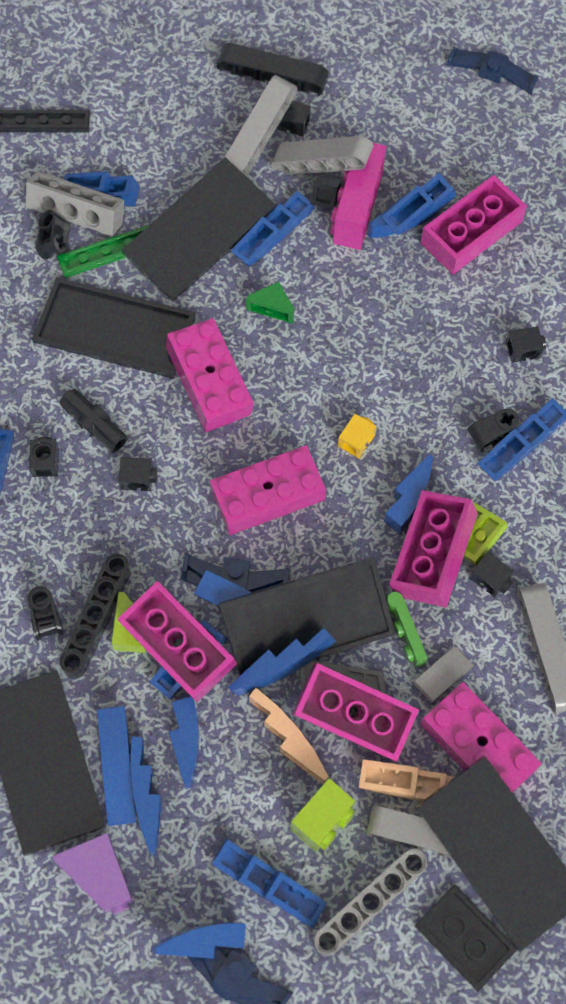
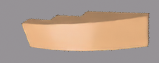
[249,688,328,785]
[359,759,454,801]

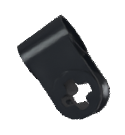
[36,210,71,259]
[467,408,519,452]
[28,586,64,641]

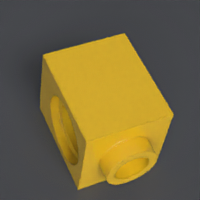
[338,414,377,459]

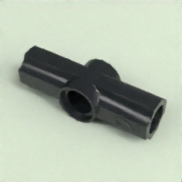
[59,388,128,454]

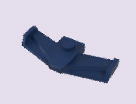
[446,47,539,95]
[182,553,290,593]
[187,924,293,1004]

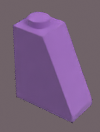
[53,833,134,915]

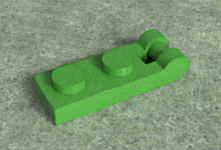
[387,592,428,668]

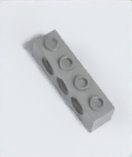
[26,171,124,236]

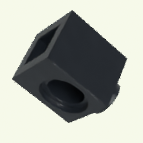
[277,101,311,136]
[310,172,342,209]
[506,326,546,363]
[29,437,59,477]
[118,457,158,491]
[469,552,514,598]

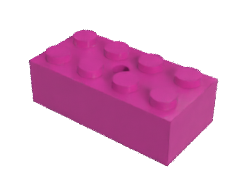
[330,143,387,250]
[421,175,527,275]
[166,318,254,433]
[210,445,326,536]
[389,490,478,608]
[117,581,237,703]
[292,663,419,762]
[420,682,542,793]

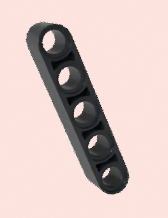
[216,43,329,96]
[59,553,131,679]

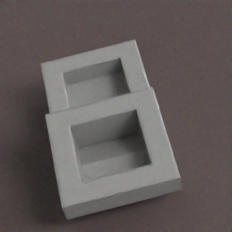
[413,646,474,703]

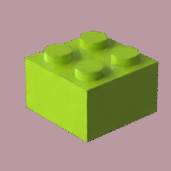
[290,778,356,853]

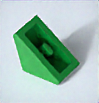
[246,282,295,324]

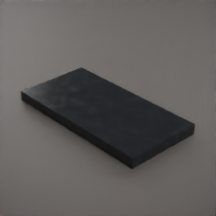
[122,157,276,302]
[32,277,196,379]
[219,557,396,676]
[0,670,106,856]
[415,756,566,952]

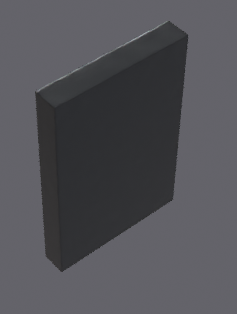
[414,884,518,992]

